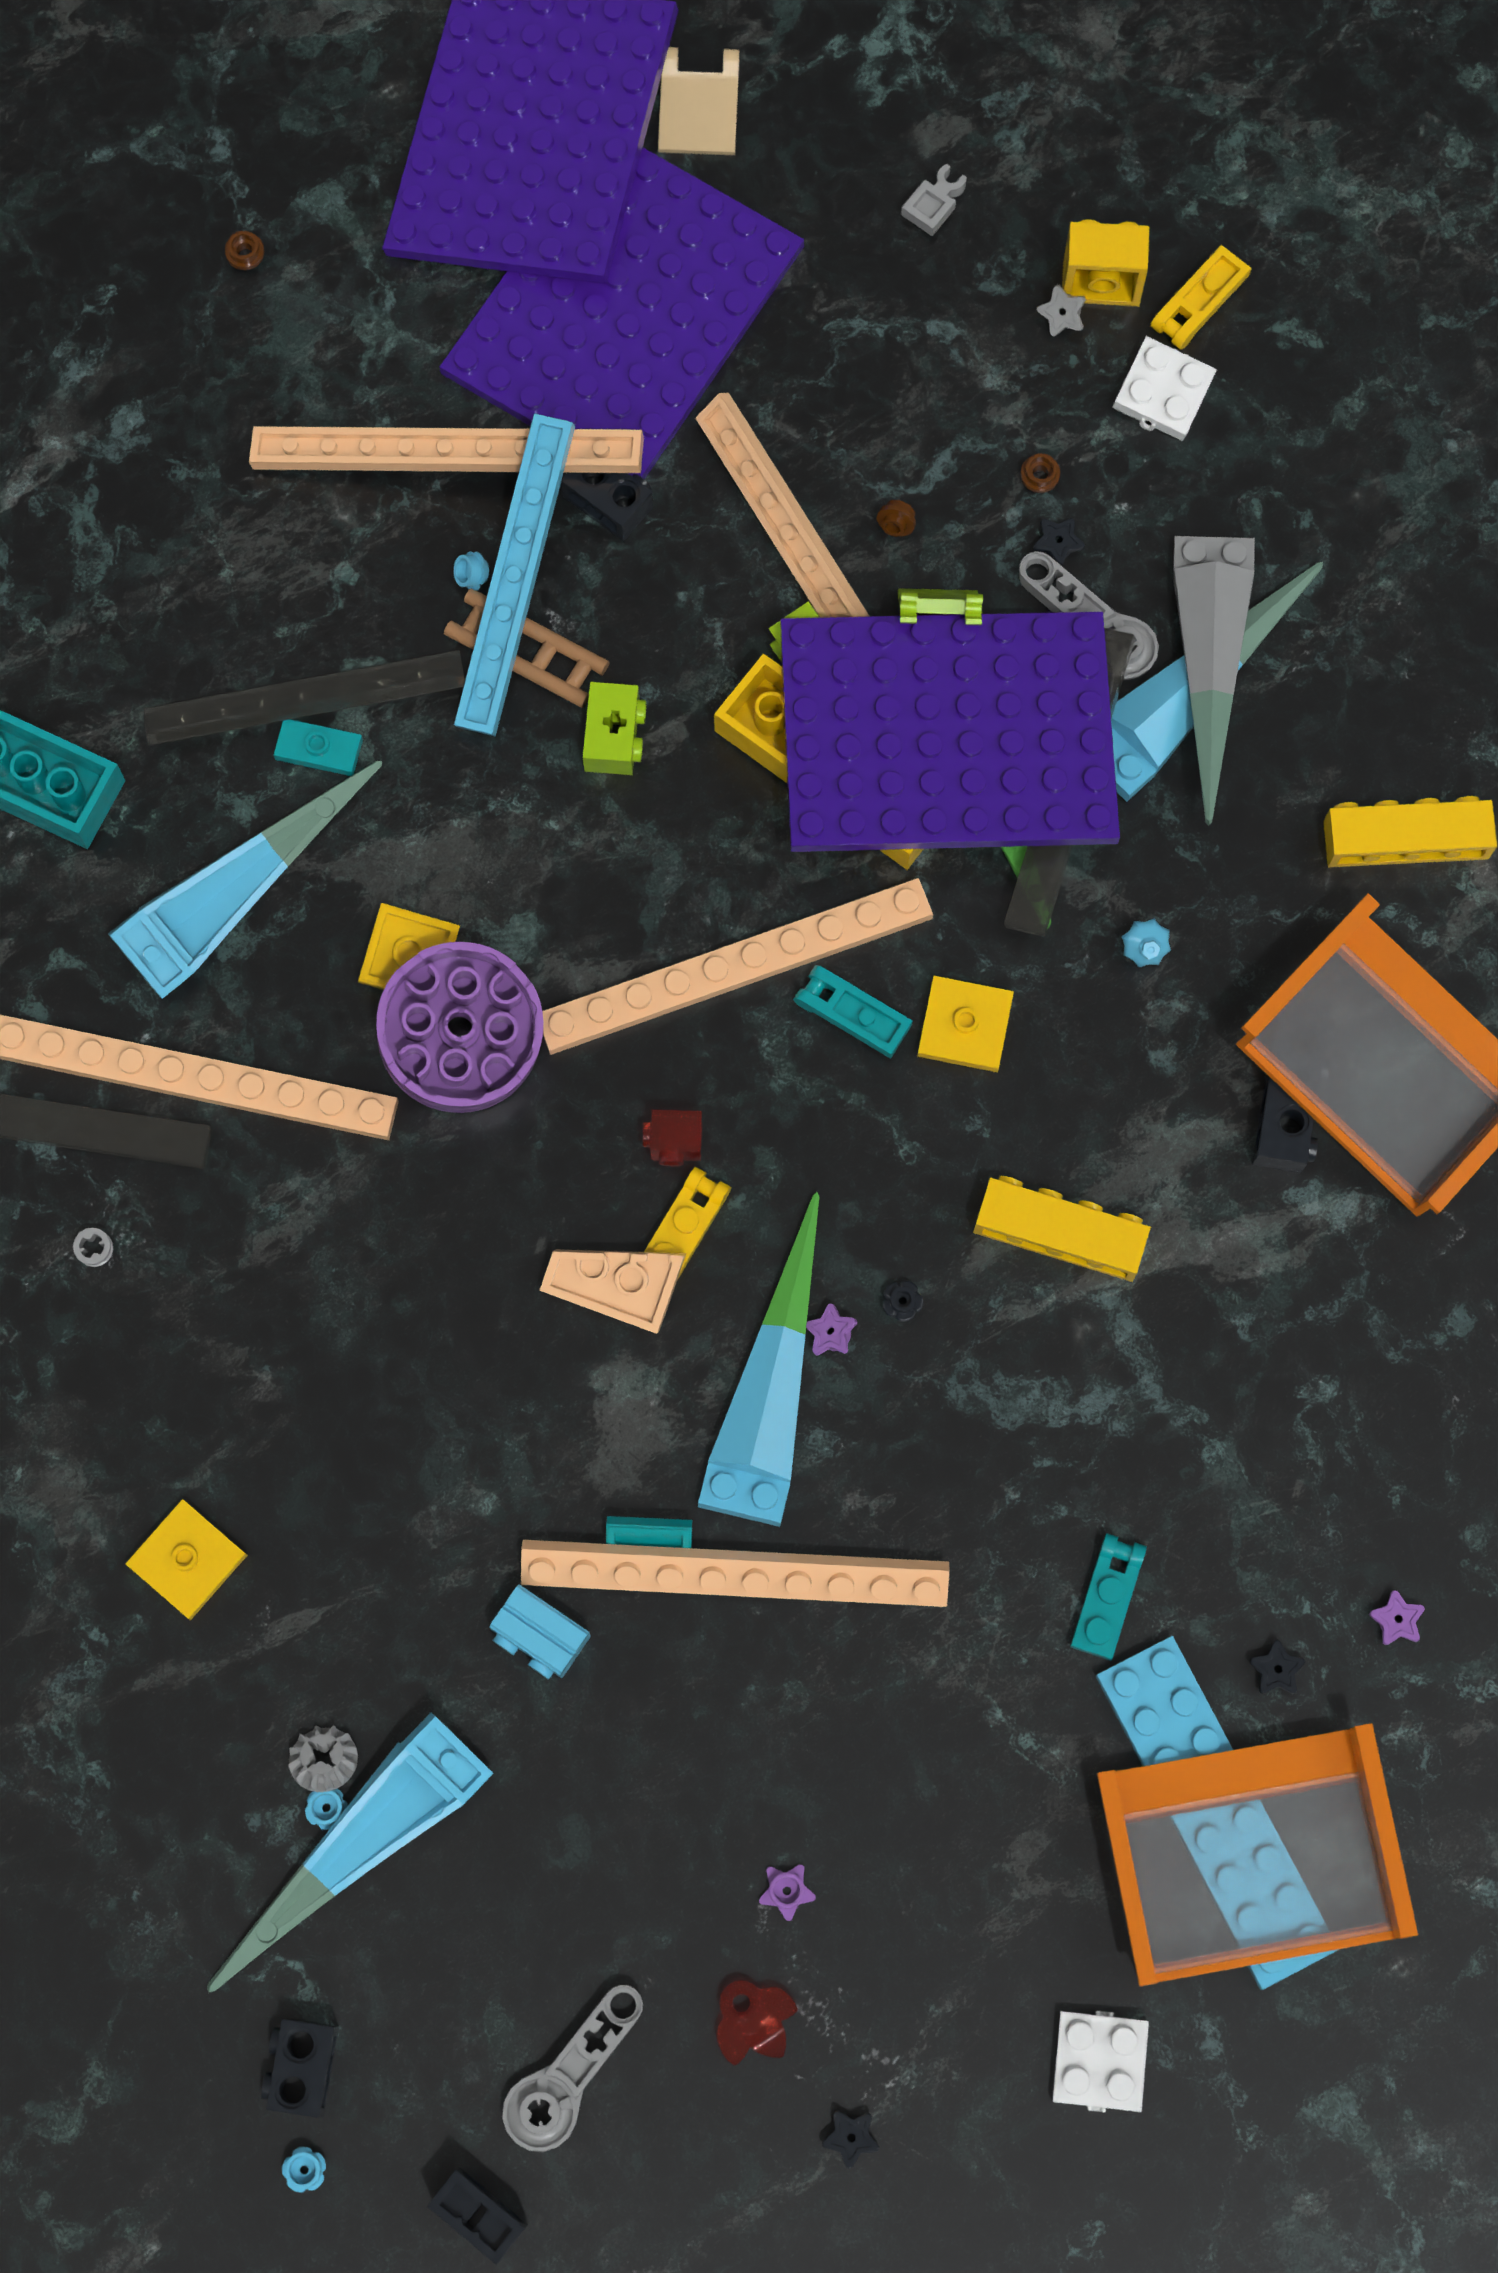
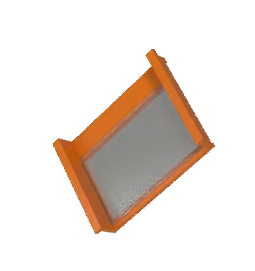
[1236,893,1498,1217]
[1097,1723,1418,1986]

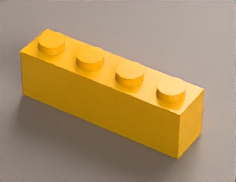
[1324,796,1497,867]
[973,1176,1151,1282]

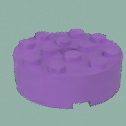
[376,942,544,1113]

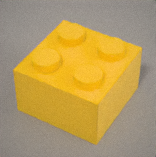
[1062,220,1149,306]

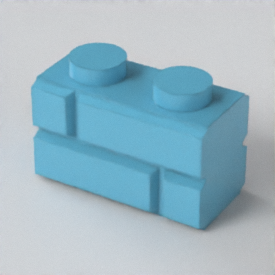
[490,1584,591,1679]

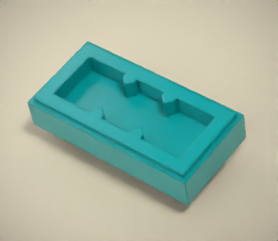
[274,718,363,776]
[606,1516,692,1548]

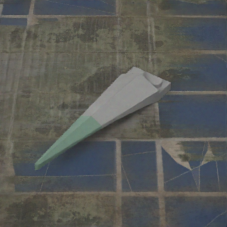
[1173,536,1255,826]

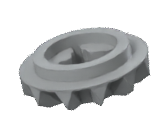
[288,1725,358,1792]

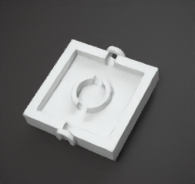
[1112,336,1217,441]
[1053,2011,1149,2112]

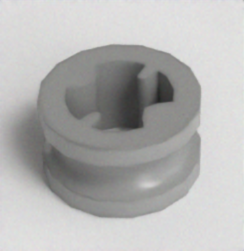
[73,1228,113,1267]

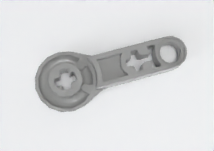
[1019,551,1159,680]
[502,1985,643,2152]

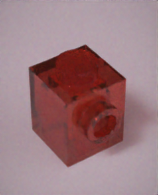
[643,1110,702,1166]

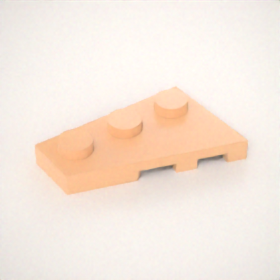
[540,1249,686,1334]

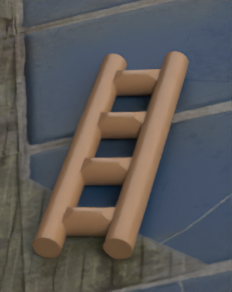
[444,588,609,708]

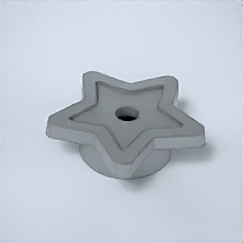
[1037,285,1086,336]

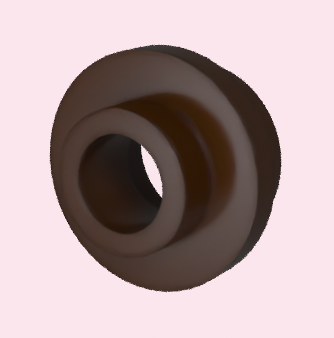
[225,231,264,270]
[1021,454,1060,493]
[877,500,916,537]

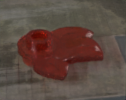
[717,1981,798,2065]

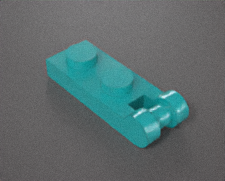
[793,965,913,1059]
[1070,1533,1147,1661]

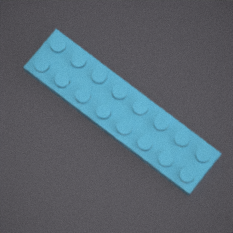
[1096,1636,1339,1990]

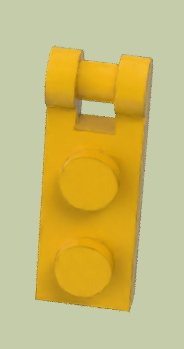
[1151,245,1251,350]
[644,1167,732,1280]

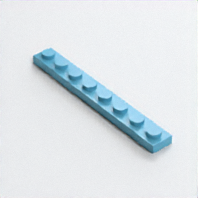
[454,414,575,737]

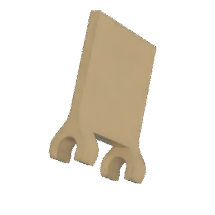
[658,47,739,155]

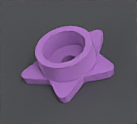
[806,1304,857,1356]
[1369,1590,1425,1645]
[759,1865,816,1921]

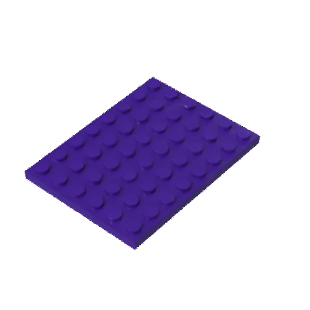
[382,0,678,283]
[440,147,804,479]
[780,612,1120,852]

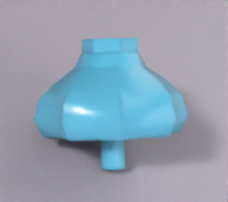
[1122,918,1171,967]

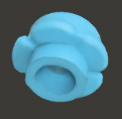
[454,552,489,591]
[305,1789,348,1830]
[282,2147,326,2192]

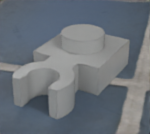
[901,164,967,236]

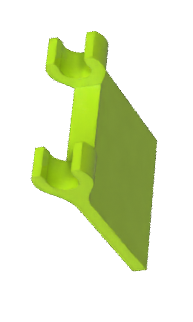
[898,588,983,625]

